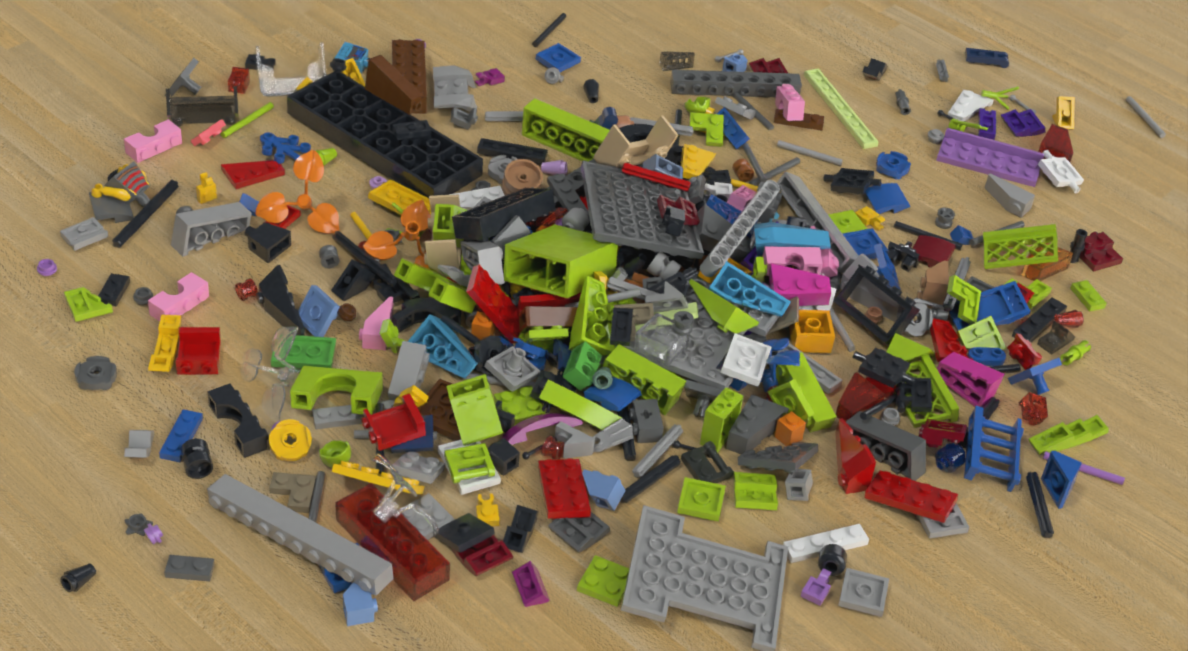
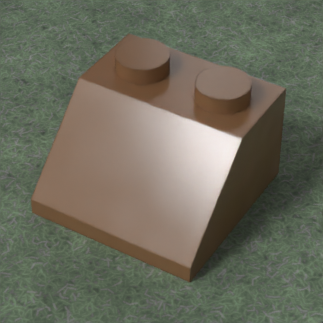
[916,261,949,309]

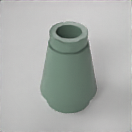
[593,367,612,389]

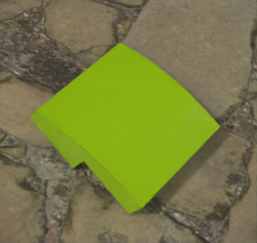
[734,472,778,510]

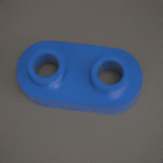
[967,347,1006,366]

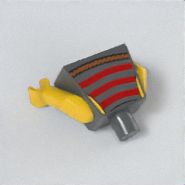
[91,161,150,207]

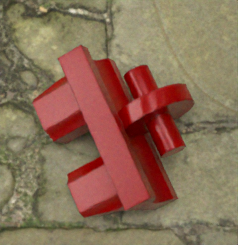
[1007,334,1042,370]

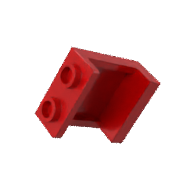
[176,327,221,375]
[361,393,426,451]

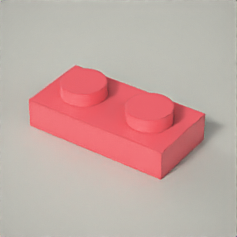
[190,119,226,146]

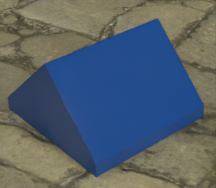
[1041,451,1082,509]

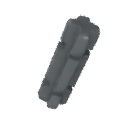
[936,59,949,82]

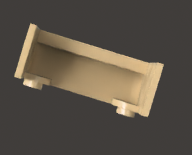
[593,115,679,168]
[424,194,462,277]

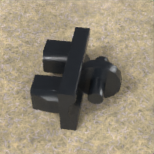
[887,241,920,272]

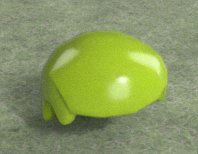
[684,97,710,113]
[319,440,352,468]

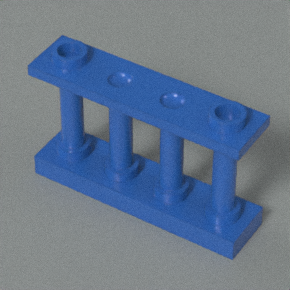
[964,406,1024,492]

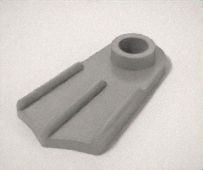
[593,418,633,452]

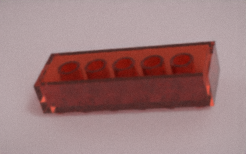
[335,483,450,601]

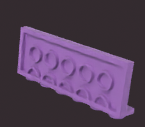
[936,128,1044,187]

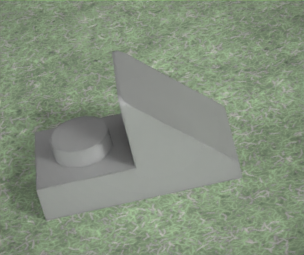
[645,281,688,312]
[555,421,595,458]

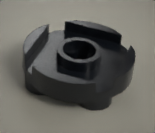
[474,336,508,376]

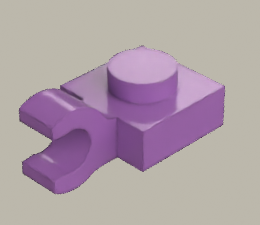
[801,568,831,606]

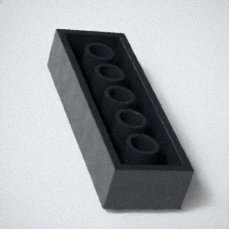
[452,187,556,243]

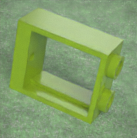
[700,387,743,452]

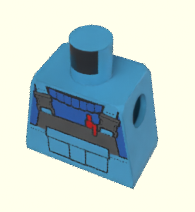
[335,42,370,74]

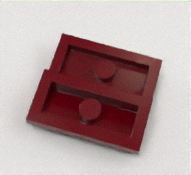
[749,58,788,73]
[657,194,700,225]
[913,235,956,267]
[451,535,514,576]

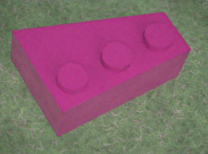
[769,263,831,306]
[937,352,1005,407]

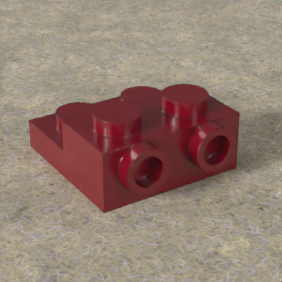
[1079,231,1123,272]
[918,419,967,448]

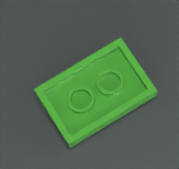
[271,334,336,369]

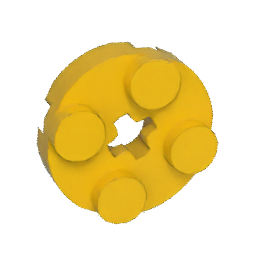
[269,419,312,461]

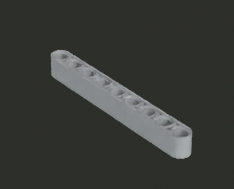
[700,180,780,277]

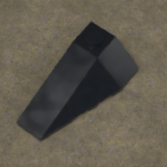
[256,265,305,336]

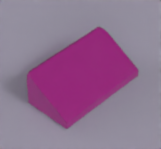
[512,561,550,607]

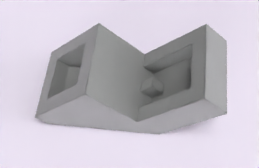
[124,430,154,458]

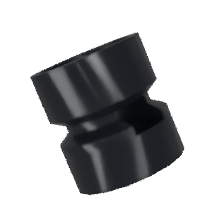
[180,438,213,479]

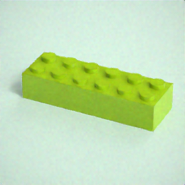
[522,98,610,162]

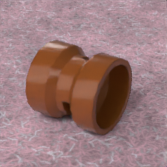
[732,158,755,182]

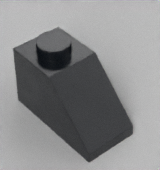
[331,259,376,301]

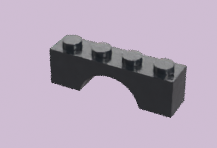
[207,383,269,458]

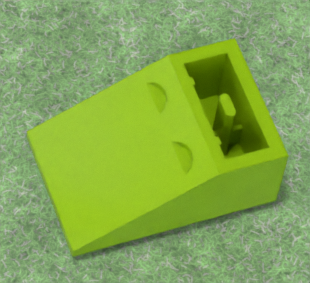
[433,204,490,248]
[447,374,503,446]

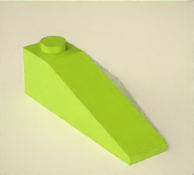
[569,276,615,356]
[689,279,759,334]

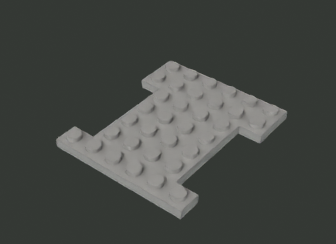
[624,273,779,390]
[621,505,788,651]

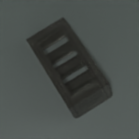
[659,51,695,71]

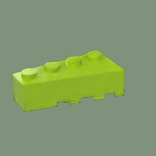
[603,344,687,415]

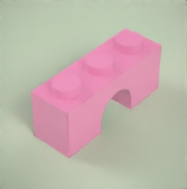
[775,84,805,121]
[124,119,182,163]
[763,246,823,276]
[148,272,209,321]

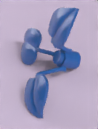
[760,338,800,392]

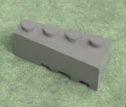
[171,202,252,257]

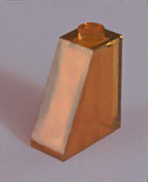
[1021,243,1074,281]

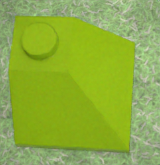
[886,333,935,363]

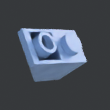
[582,469,626,511]
[343,582,378,626]

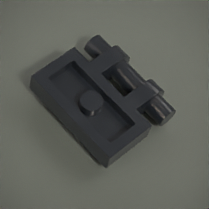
[895,378,932,413]

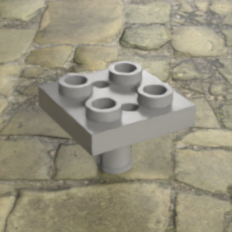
[484,346,540,392]

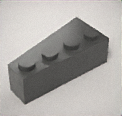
[846,411,926,481]

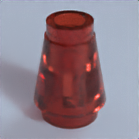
[1054,310,1084,328]

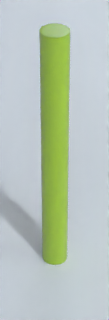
[220,102,274,138]

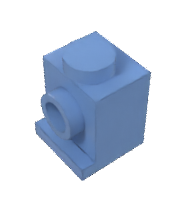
[722,53,748,72]

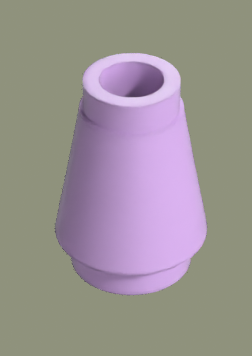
[541,160,568,176]

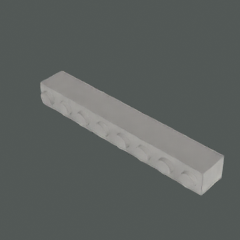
[777,171,858,273]

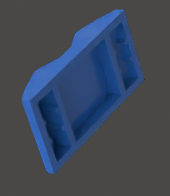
[948,281,1031,331]

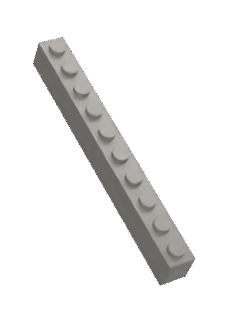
[207,474,393,596]

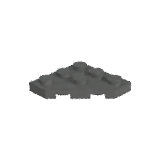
[738,442,818,473]

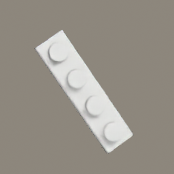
[783,524,869,563]

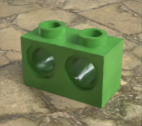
[563,341,602,390]

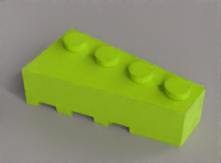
[776,352,836,433]

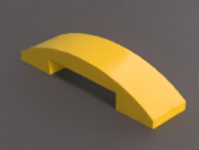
[148,314,182,372]

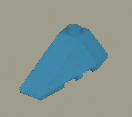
[754,222,831,256]
[709,261,791,317]
[407,315,478,379]

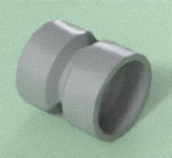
[646,252,682,280]

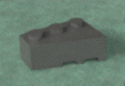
[696,204,751,263]
[726,394,789,454]

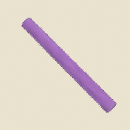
[1043,451,1125,485]

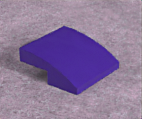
[1001,109,1046,137]

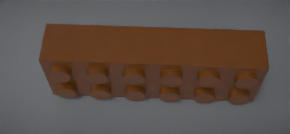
[392,39,427,114]

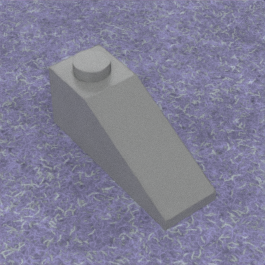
[985,173,1035,218]

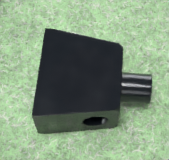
[244,222,291,263]

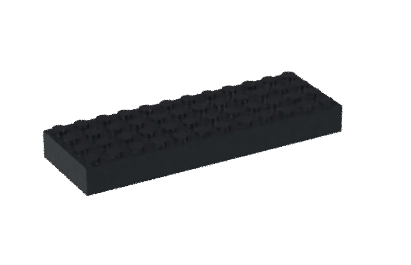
[287,71,483,198]

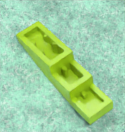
[539,380,622,431]
[1029,415,1109,455]

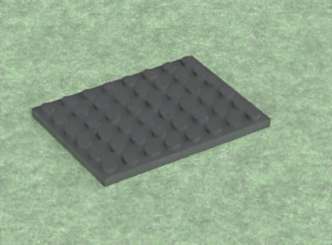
[581,161,704,259]

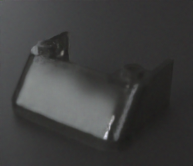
[166,86,239,127]

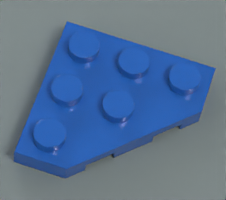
[706,194,758,238]

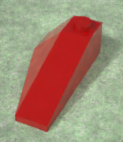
[835,418,876,494]

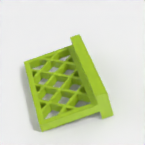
[983,224,1058,269]
[894,354,959,428]

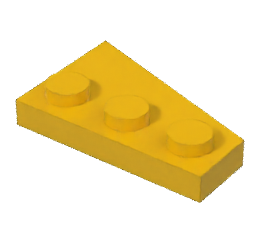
[681,144,716,179]

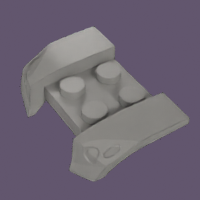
[433,65,478,112]

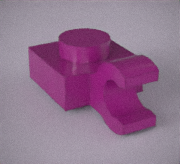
[475,68,505,86]

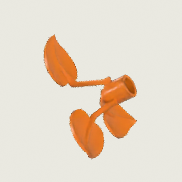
[256,150,339,234]
[363,200,431,268]

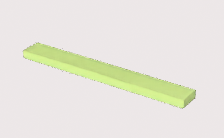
[804,68,879,149]

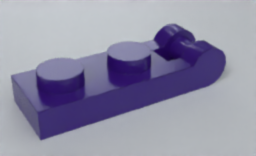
[978,108,996,140]

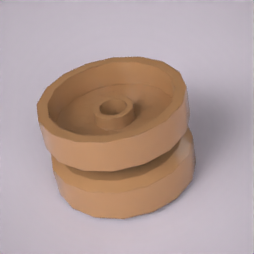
[501,159,543,195]

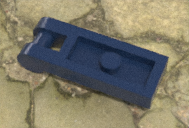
[965,48,1009,68]

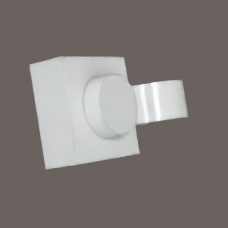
[704,182,733,199]

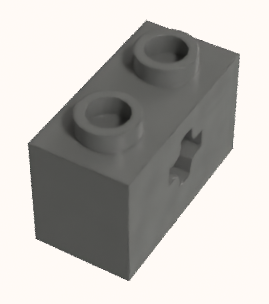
[629,399,664,443]

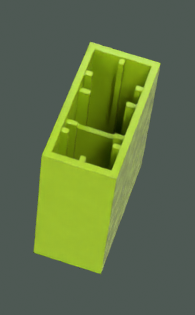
[503,224,618,298]

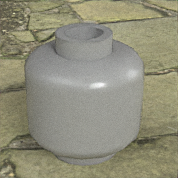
[562,208,589,231]

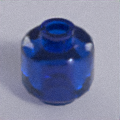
[935,443,966,473]

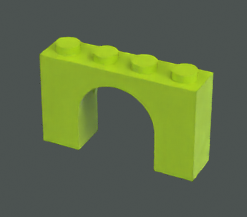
[394,258,476,314]
[290,366,383,415]

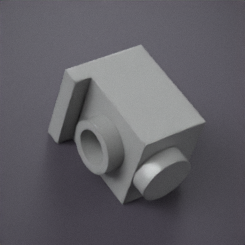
[785,469,813,501]

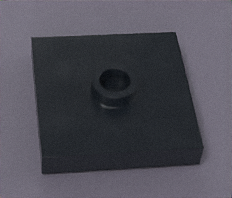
[434,513,495,553]

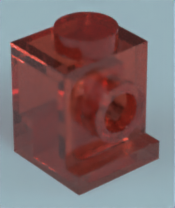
[228,67,250,94]
[1018,392,1048,426]

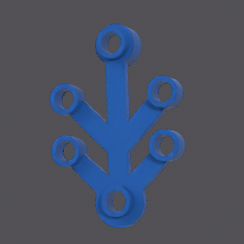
[260,132,311,164]

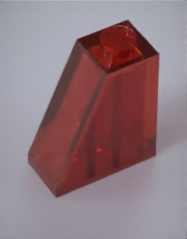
[1038,124,1074,162]
[836,372,885,422]

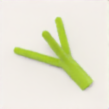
[981,86,1019,110]

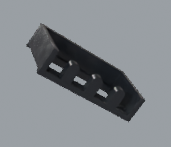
[833,265,920,345]

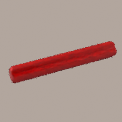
[622,163,691,192]

